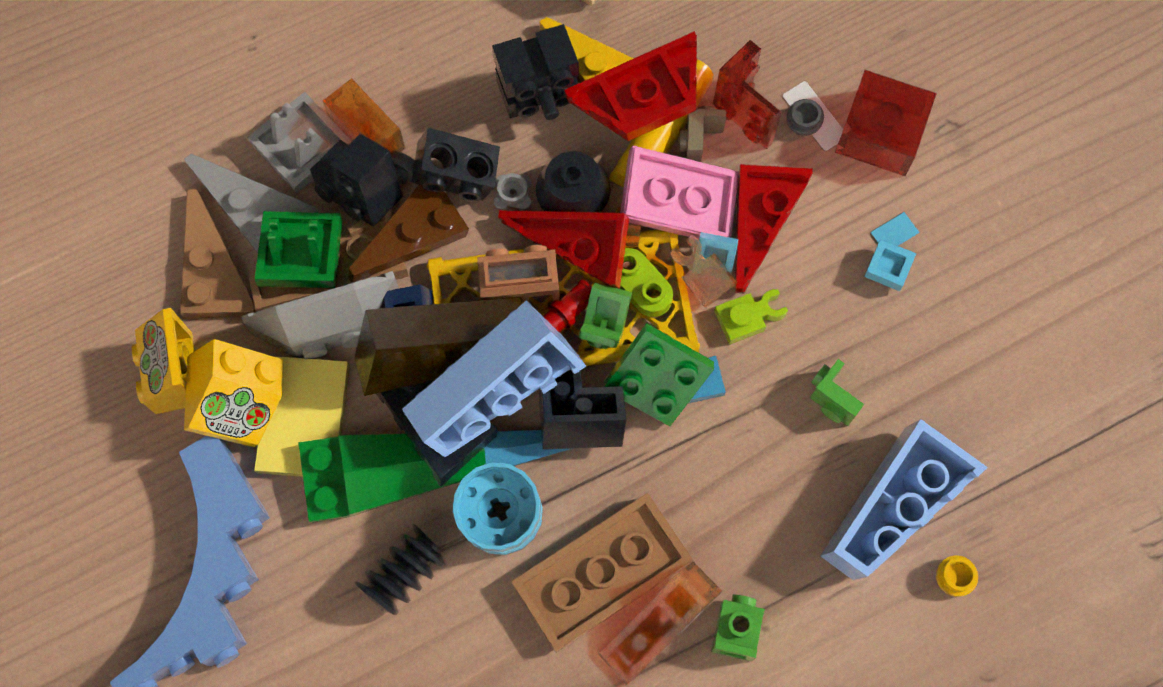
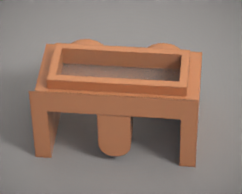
[477,245,560,304]

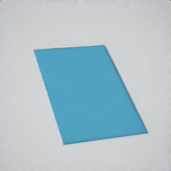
[871,212,920,246]

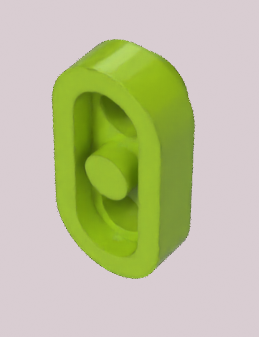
[620,248,673,317]

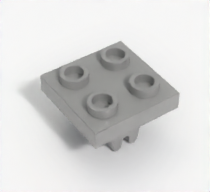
[247,92,352,193]

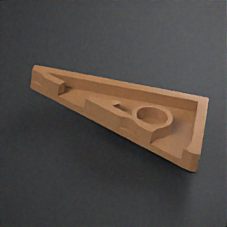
[180,189,257,318]

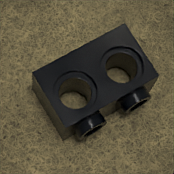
[411,128,500,201]

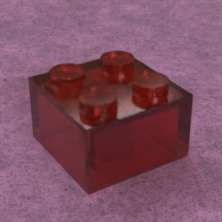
[835,70,937,176]

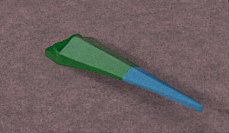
[298,430,573,523]

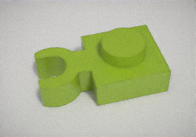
[714,289,788,345]

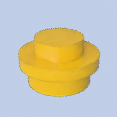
[936,555,978,597]

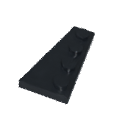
[376,379,497,487]

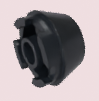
[536,151,611,213]

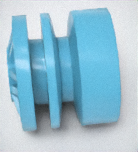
[453,462,543,555]

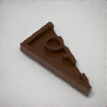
[348,185,469,283]

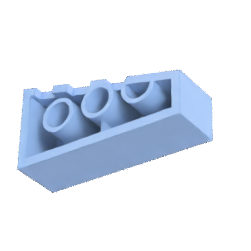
[402,301,586,457]
[820,419,988,580]

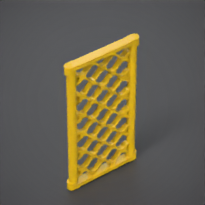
[427,229,700,367]

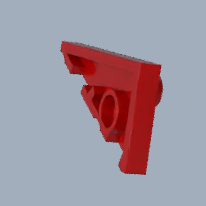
[735,164,813,294]
[498,210,629,289]

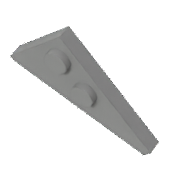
[184,154,319,253]

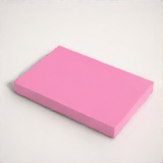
[620,146,739,239]

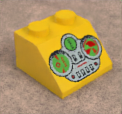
[131,308,195,414]
[184,339,283,447]

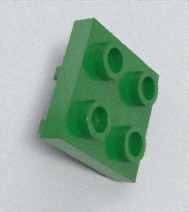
[254,211,342,288]
[603,323,714,426]

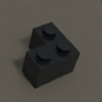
[310,133,403,227]
[538,355,627,449]

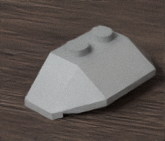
[241,271,399,359]

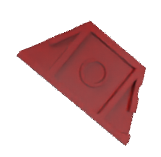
[564,31,697,141]

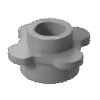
[494,173,532,211]

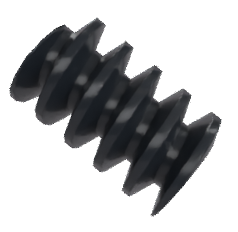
[355,524,446,615]

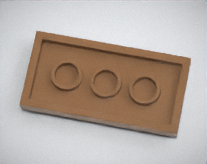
[511,493,693,653]

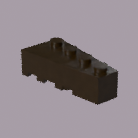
[354,297,522,396]

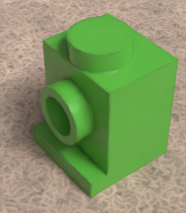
[711,594,765,661]

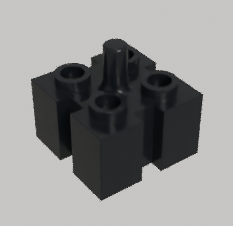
[492,24,579,120]

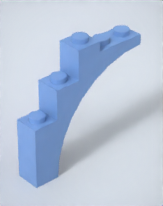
[110,436,270,687]

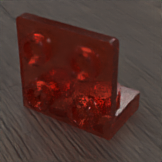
[713,40,781,149]

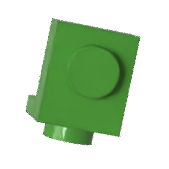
[579,283,632,349]
[810,359,864,426]

